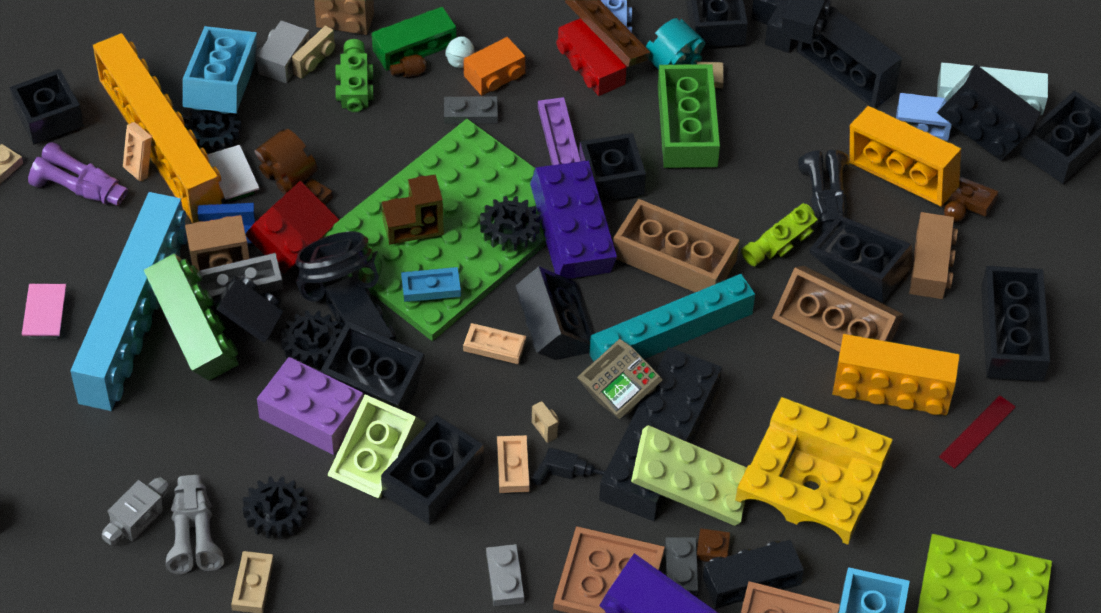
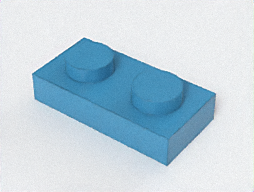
[401,267,461,302]

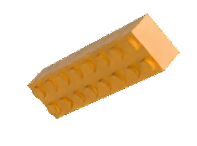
[93,33,224,223]

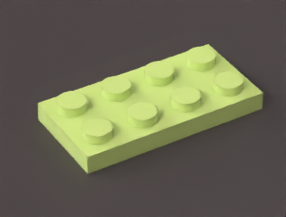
[631,425,747,526]

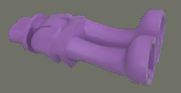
[28,142,128,206]

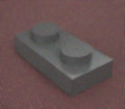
[444,96,498,124]
[665,537,698,597]

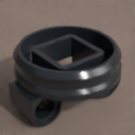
[295,231,382,302]

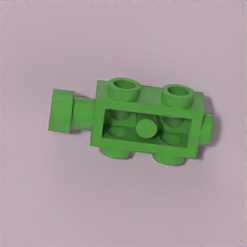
[336,39,373,112]

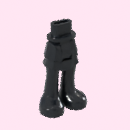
[798,149,849,234]

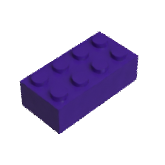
[530,160,617,279]

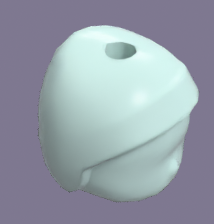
[445,37,475,68]

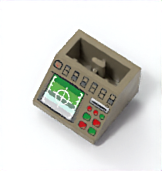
[577,339,662,419]

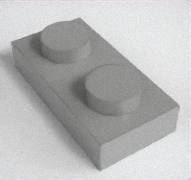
[486,544,524,606]

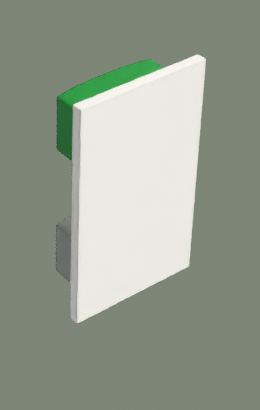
[208,145,259,202]

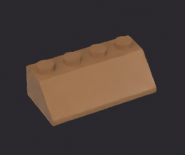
[772,266,904,352]

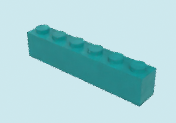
[590,274,755,362]

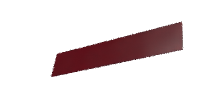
[939,395,1016,469]

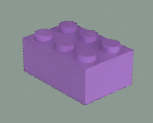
[257,357,364,455]

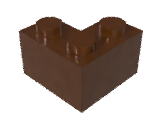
[382,174,444,245]

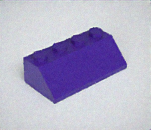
[599,553,718,613]

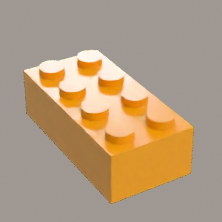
[850,106,961,207]
[832,334,960,415]

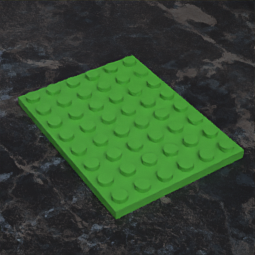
[320,119,547,341]

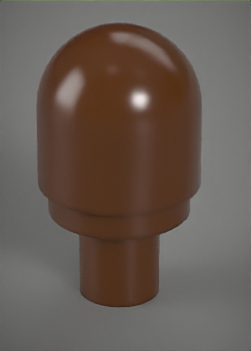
[390,55,427,78]

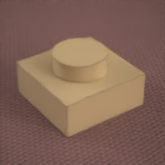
[532,401,559,443]

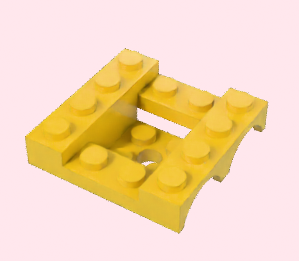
[735,397,893,545]

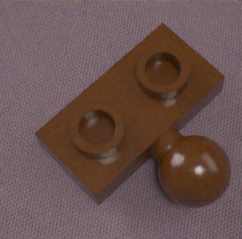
[944,177,999,223]

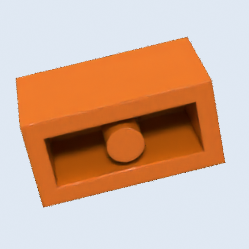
[464,37,525,96]

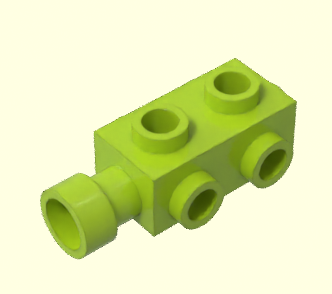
[741,203,818,266]

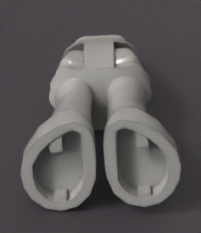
[166,475,224,574]

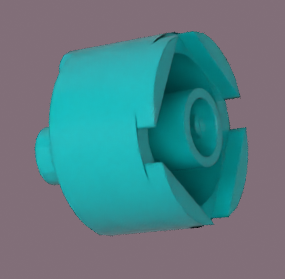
[646,18,705,70]

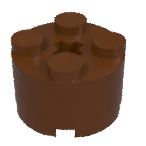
[254,129,318,195]

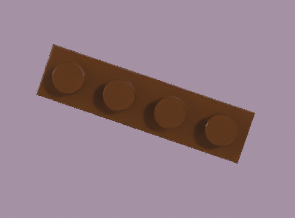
[565,0,651,67]

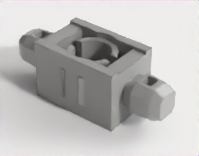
[102,477,169,545]

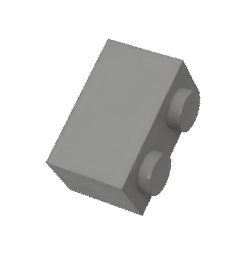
[255,21,310,84]

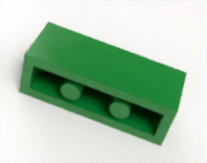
[372,7,456,71]

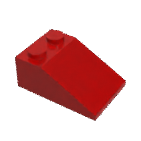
[245,181,339,274]

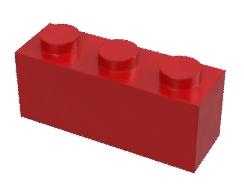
[556,18,626,96]

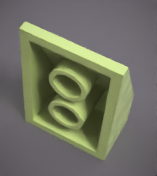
[328,395,426,499]

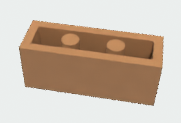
[909,212,958,299]

